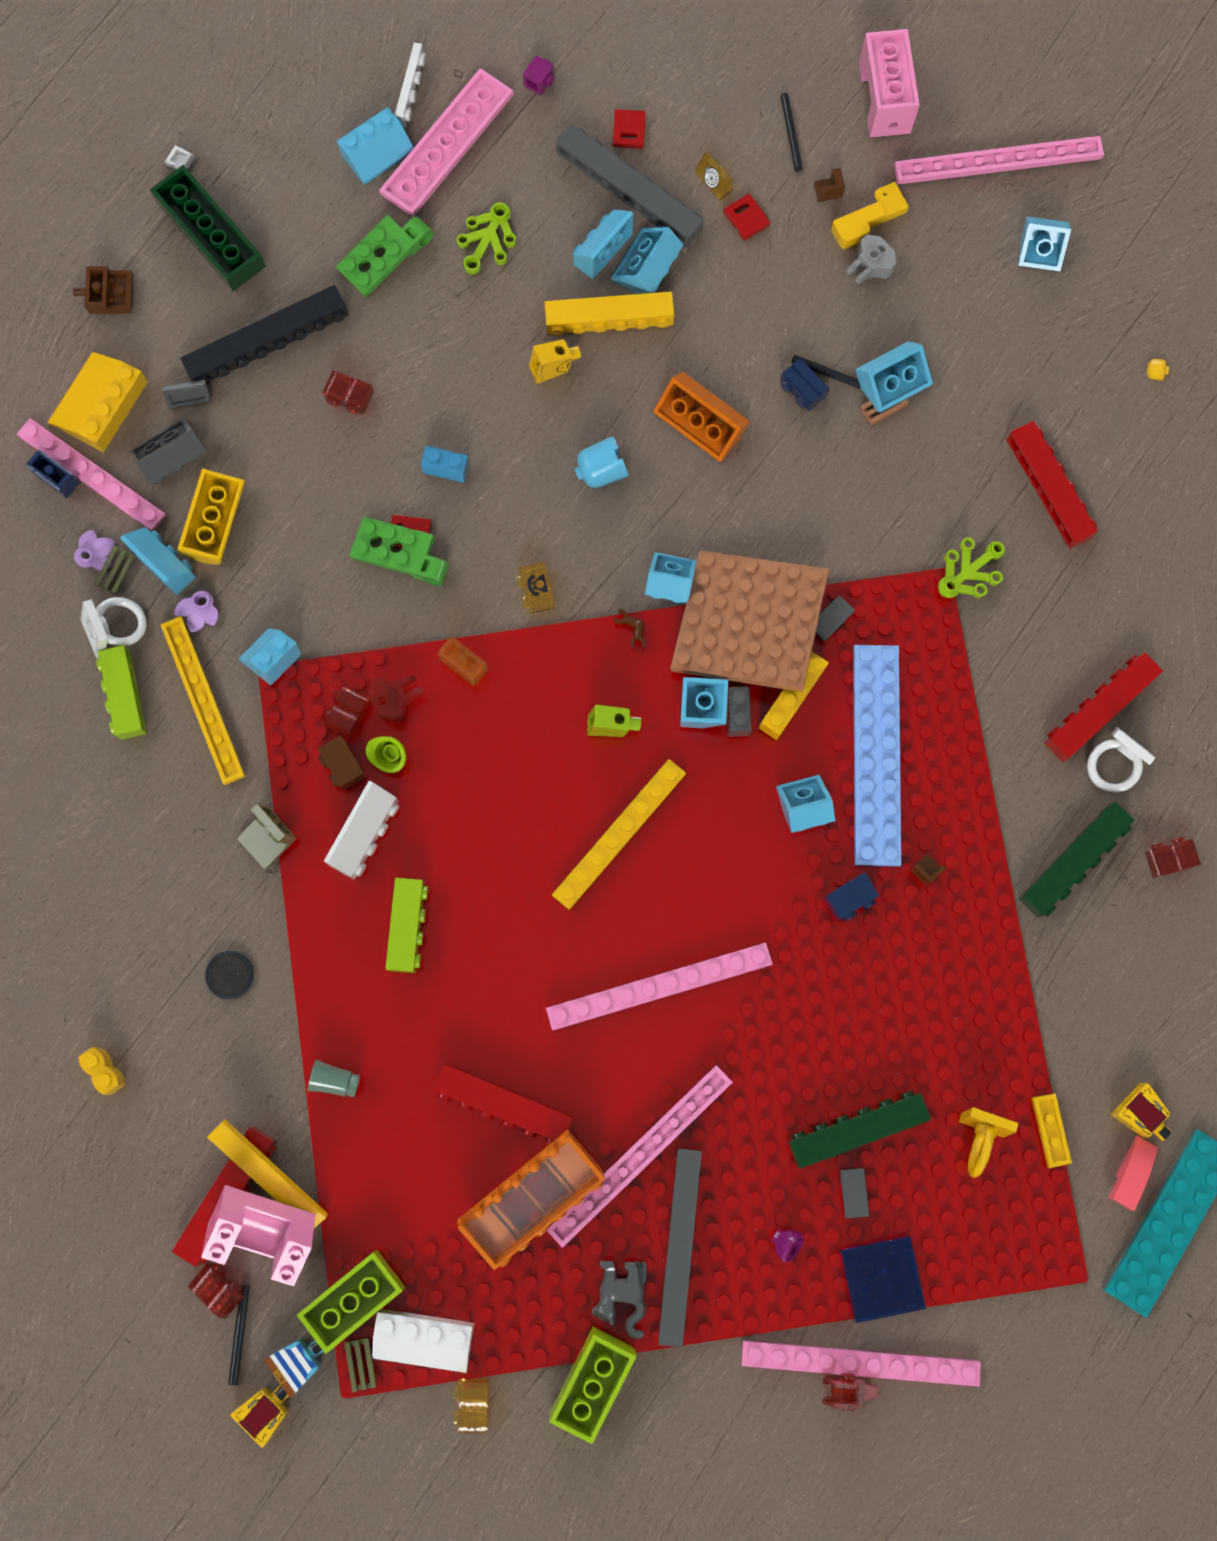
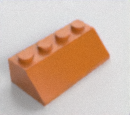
[653,372,751,462]

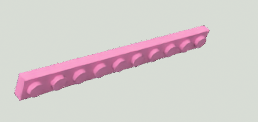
[894,136,1104,185]
[546,943,773,1031]
[547,1065,733,1248]
[741,1340,981,1387]

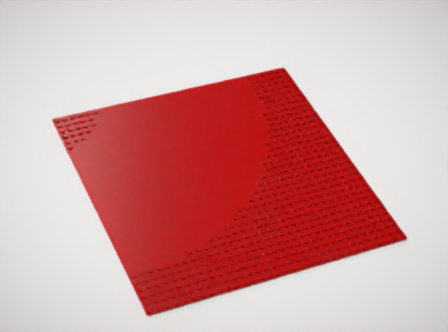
[258,567,1088,1399]

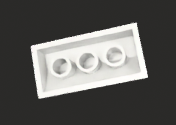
[324,781,399,880]
[372,1309,474,1373]

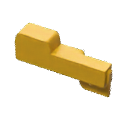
[831,182,908,249]

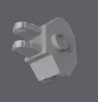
[846,234,896,285]

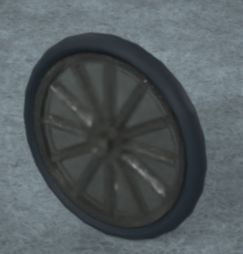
[205,951,254,999]

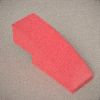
[1108,1135,1158,1211]

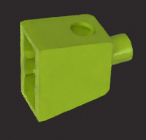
[587,705,641,737]

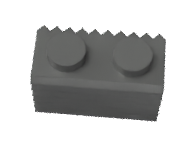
[727,687,752,737]

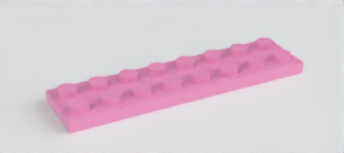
[379,68,514,217]

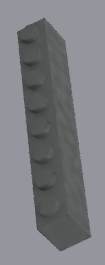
[556,124,703,248]

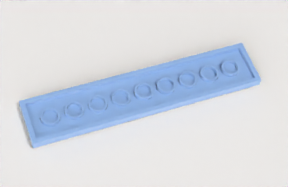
[853,645,901,867]

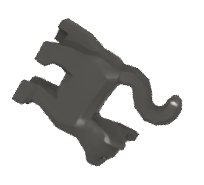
[592,1261,647,1339]

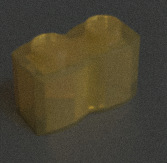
[453,1379,488,1433]

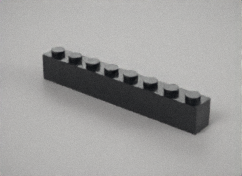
[180,285,349,385]

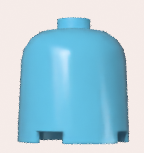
[574,436,629,488]

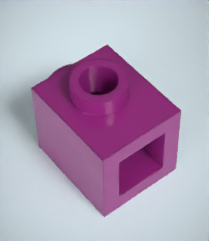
[523,55,555,96]

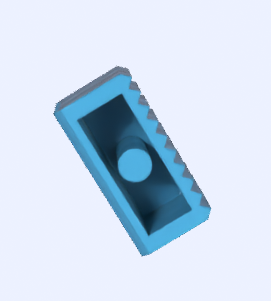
[421,445,470,483]

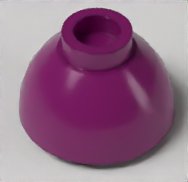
[772,1230,804,1262]

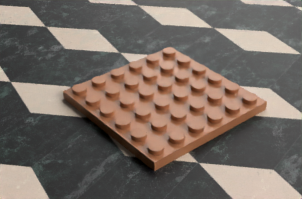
[671,551,829,692]

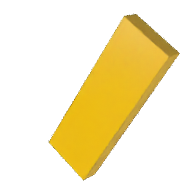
[1031,1093,1072,1168]

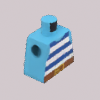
[264,1338,323,1398]

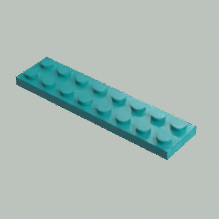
[1103,1129,1217,1318]

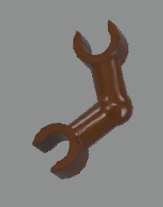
[614,609,645,650]

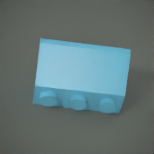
[337,107,414,185]
[573,210,633,279]
[611,227,684,294]
[855,341,933,412]
[120,527,196,595]

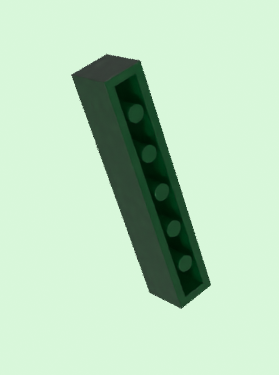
[1018,801,1135,918]
[787,1090,931,1169]

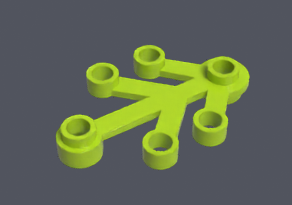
[457,202,516,275]
[938,537,1005,598]

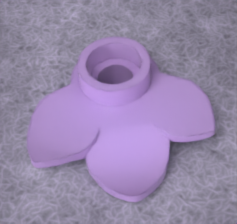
[74,530,115,571]
[174,590,218,633]

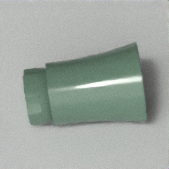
[307,1059,361,1097]

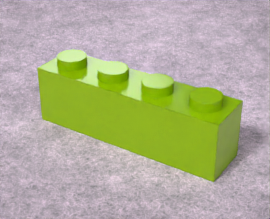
[96,645,147,740]
[386,878,428,973]

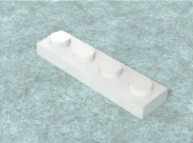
[395,42,426,129]

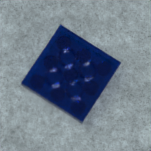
[840,1236,926,1323]

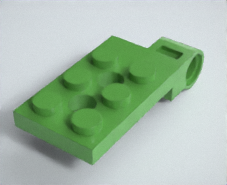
[336,215,434,298]
[349,516,449,586]

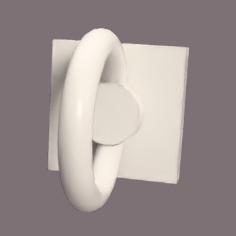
[80,597,147,658]
[1087,726,1155,793]

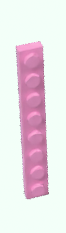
[16,418,167,531]

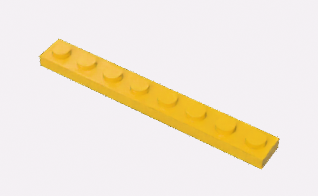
[160,616,246,785]
[552,759,686,910]

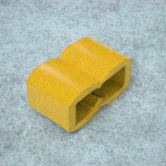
[78,1047,126,1095]

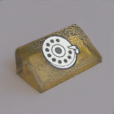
[695,152,733,200]

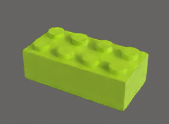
[297,1250,406,1354]
[549,1326,637,1444]

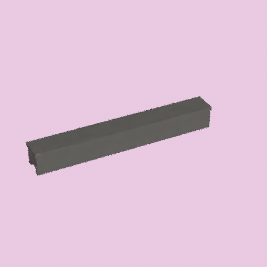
[658,1149,702,1347]

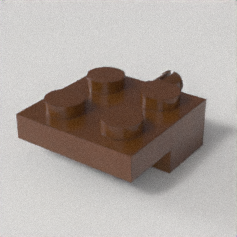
[73,266,133,314]

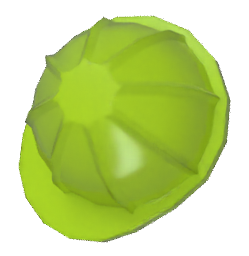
[366,736,407,773]

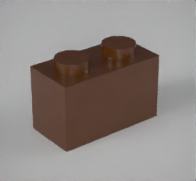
[318,735,366,791]

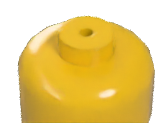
[1147,359,1169,381]

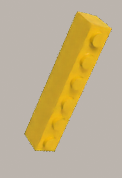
[545,292,674,336]

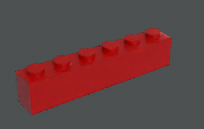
[1006,421,1098,549]
[1044,652,1163,762]
[433,1064,574,1144]
[171,1126,277,1267]

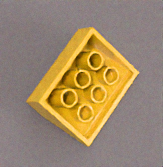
[48,352,148,453]

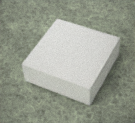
[165,145,195,170]

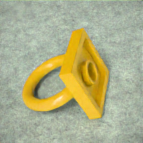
[959,1108,1018,1178]

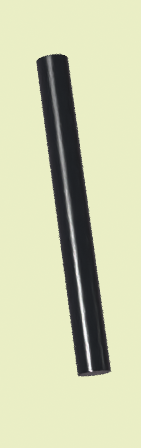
[780,93,803,172]
[791,354,862,390]
[228,1285,250,1385]

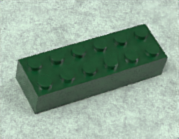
[150,165,266,292]

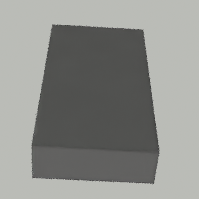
[163,379,211,409]
[816,596,855,642]
[839,1168,869,1218]

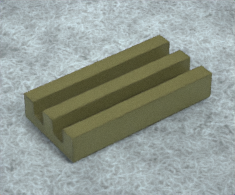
[94,545,135,594]
[344,1337,377,1392]

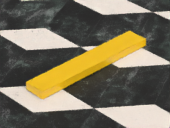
[207,1119,328,1228]

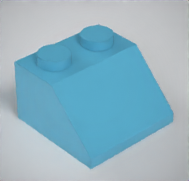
[1018,216,1071,271]
[645,552,697,603]
[239,628,301,685]
[680,677,728,728]
[776,775,835,833]

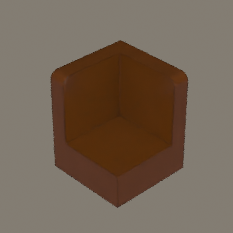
[814,168,845,202]
[910,854,946,886]

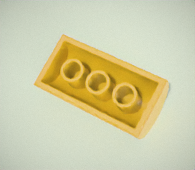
[177,468,245,565]

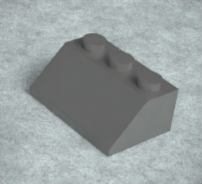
[129,418,206,485]

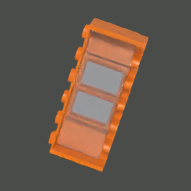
[457,1129,605,1270]

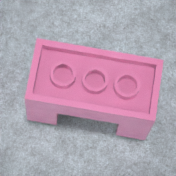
[858,29,920,138]
[201,1185,315,1286]

